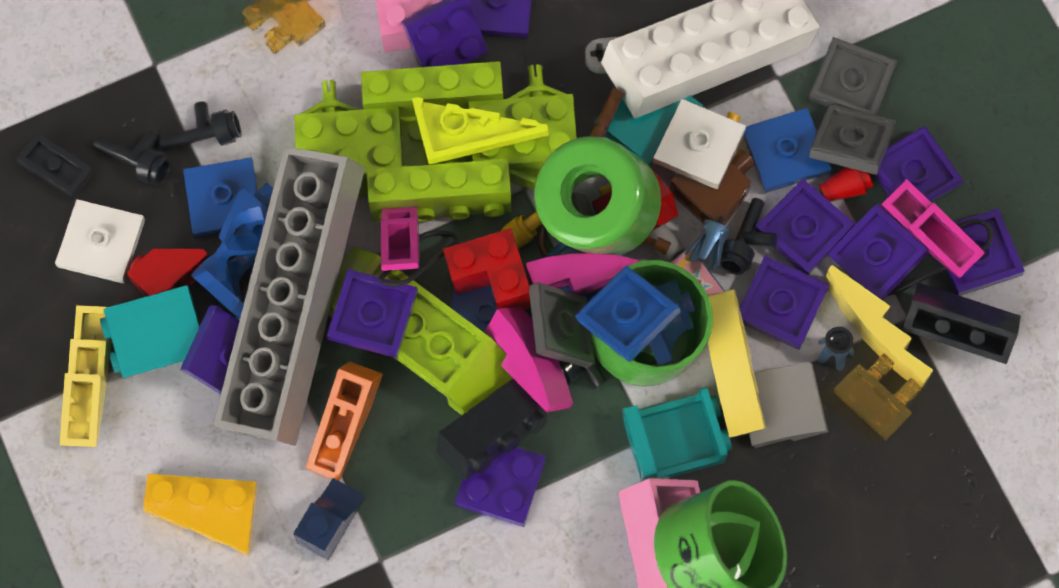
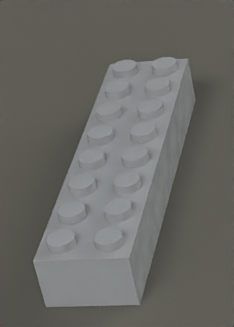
[213,146,365,446]

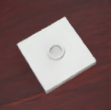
[653,99,746,190]
[55,200,145,284]

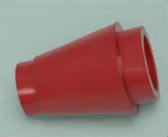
[818,167,873,202]

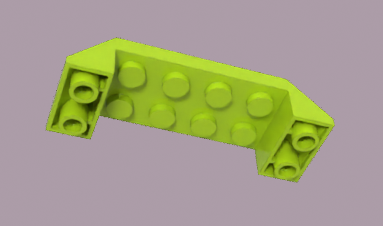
[329,246,513,415]

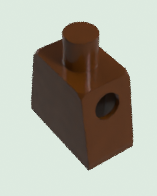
[670,150,755,226]

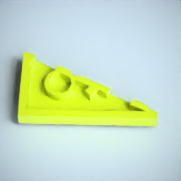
[412,97,549,165]

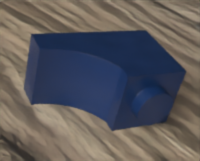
[649,280,695,365]
[293,478,365,561]

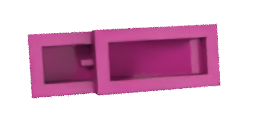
[880,179,985,278]
[381,207,420,271]
[525,253,640,296]
[485,306,573,412]

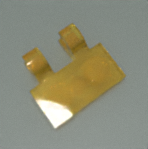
[242,0,325,54]
[833,353,922,441]

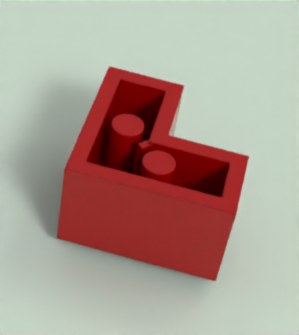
[443,228,531,310]

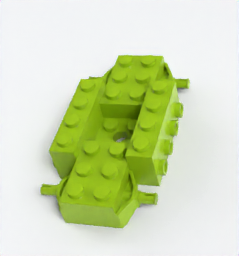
[294,61,577,224]

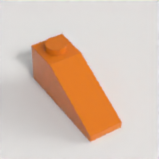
[305,361,383,481]

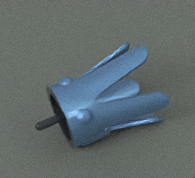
[685,216,731,270]
[818,327,854,371]

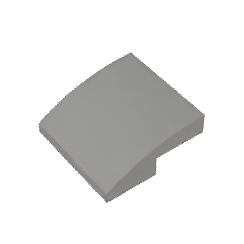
[749,362,828,448]

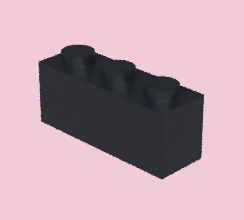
[903,282,1021,365]
[437,378,548,480]

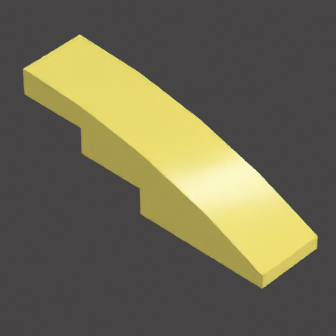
[824,265,933,391]
[708,289,766,437]
[60,305,112,447]

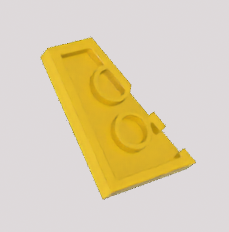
[143,474,257,556]

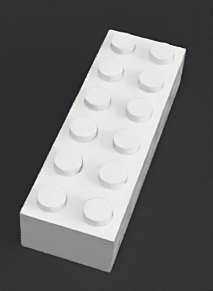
[601,0,820,119]

